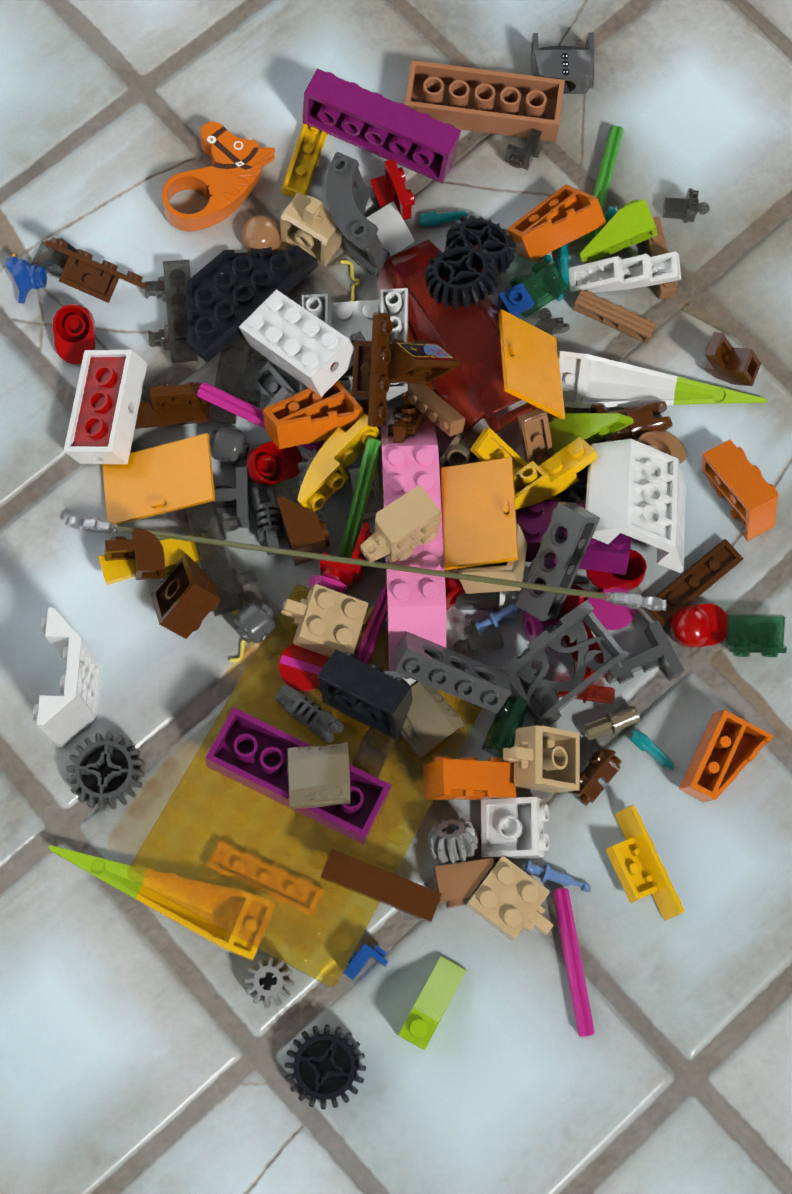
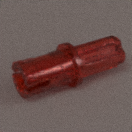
[558,679,615,704]

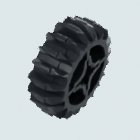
[445,215,516,276]
[425,243,498,310]
[284,1024,366,1109]

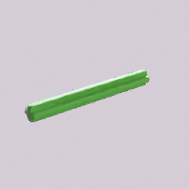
[583,125,624,241]
[339,438,382,558]

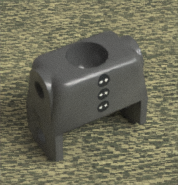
[531,32,595,94]

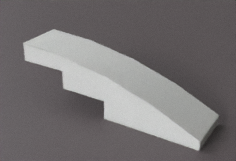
[569,251,681,294]

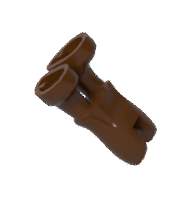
[591,401,673,443]

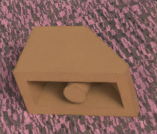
[434,858,494,908]

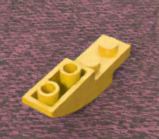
[297,414,381,513]
[513,437,598,509]

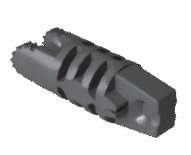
[250,485,283,555]
[275,684,344,744]

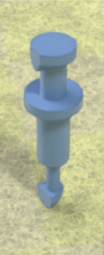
[473,603,521,633]
[524,859,590,892]

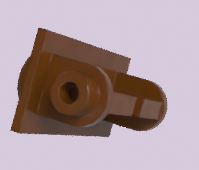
[568,748,622,806]

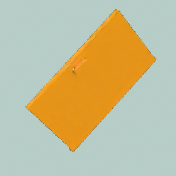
[498,309,565,419]
[102,433,215,525]
[441,457,519,570]

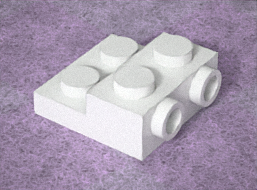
[481,797,549,859]

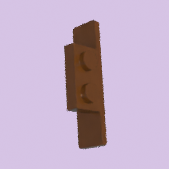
[43,237,147,303]
[352,313,393,427]
[135,382,236,429]

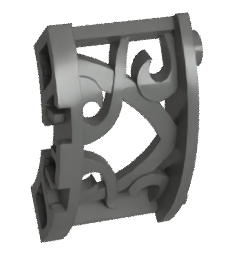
[326,152,390,277]
[500,600,629,726]

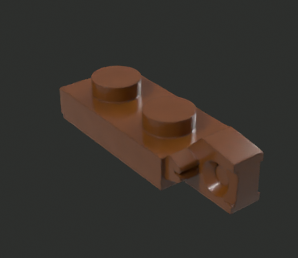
[388,404,423,443]

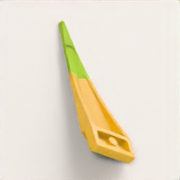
[48,845,276,961]

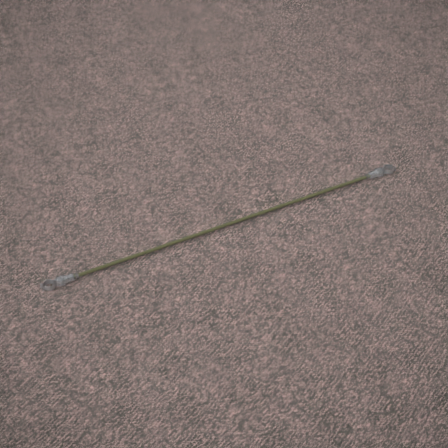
[65,517,667,611]

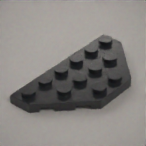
[187,246,318,363]

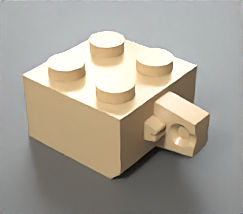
[280,192,342,267]
[360,485,441,564]
[446,524,528,594]
[281,584,369,657]
[503,726,580,793]
[466,856,554,941]

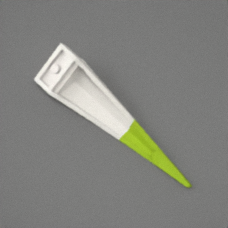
[559,351,768,408]

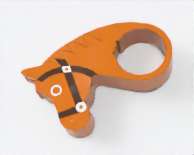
[162,122,275,232]

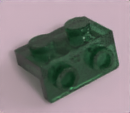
[506,259,570,318]
[725,614,787,657]
[481,696,528,758]

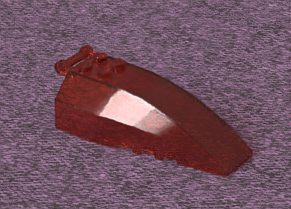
[383,240,539,440]

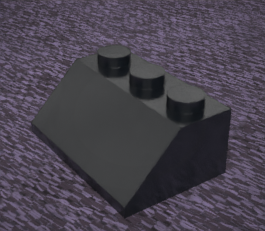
[317,649,413,741]

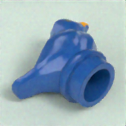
[5,253,47,304]

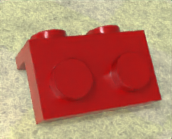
[370,159,415,221]

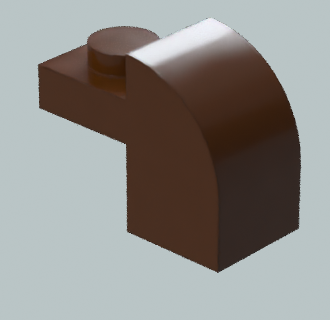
[705,332,761,386]
[104,528,166,580]

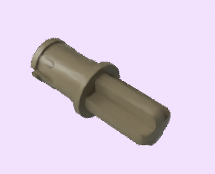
[583,706,640,740]

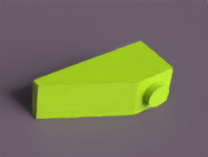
[580,199,658,264]
[549,413,634,454]
[398,956,466,1050]

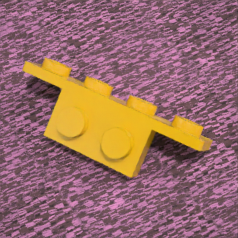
[605,805,684,921]

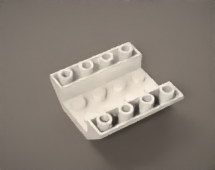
[299,288,408,403]
[585,439,686,573]
[33,607,100,747]

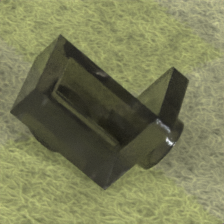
[505,128,544,170]

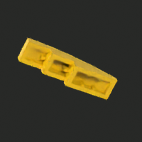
[98,532,217,585]

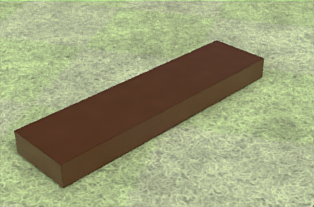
[642,539,744,627]
[320,849,442,923]

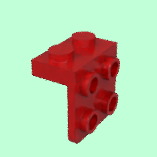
[319,522,373,590]

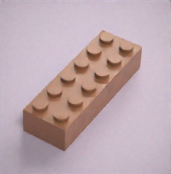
[405,60,565,142]

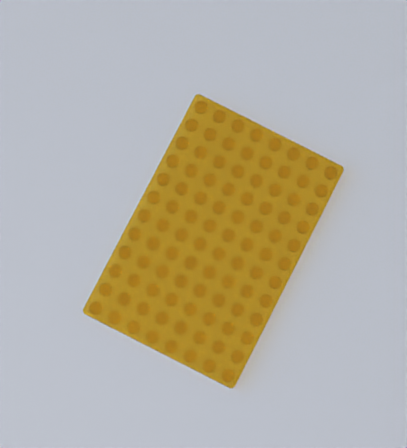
[127,584,482,987]

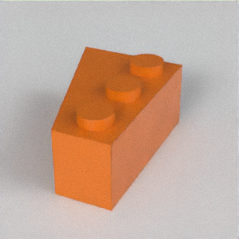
[506,184,607,262]
[263,380,364,449]
[702,439,779,541]
[679,709,775,802]
[423,757,516,800]

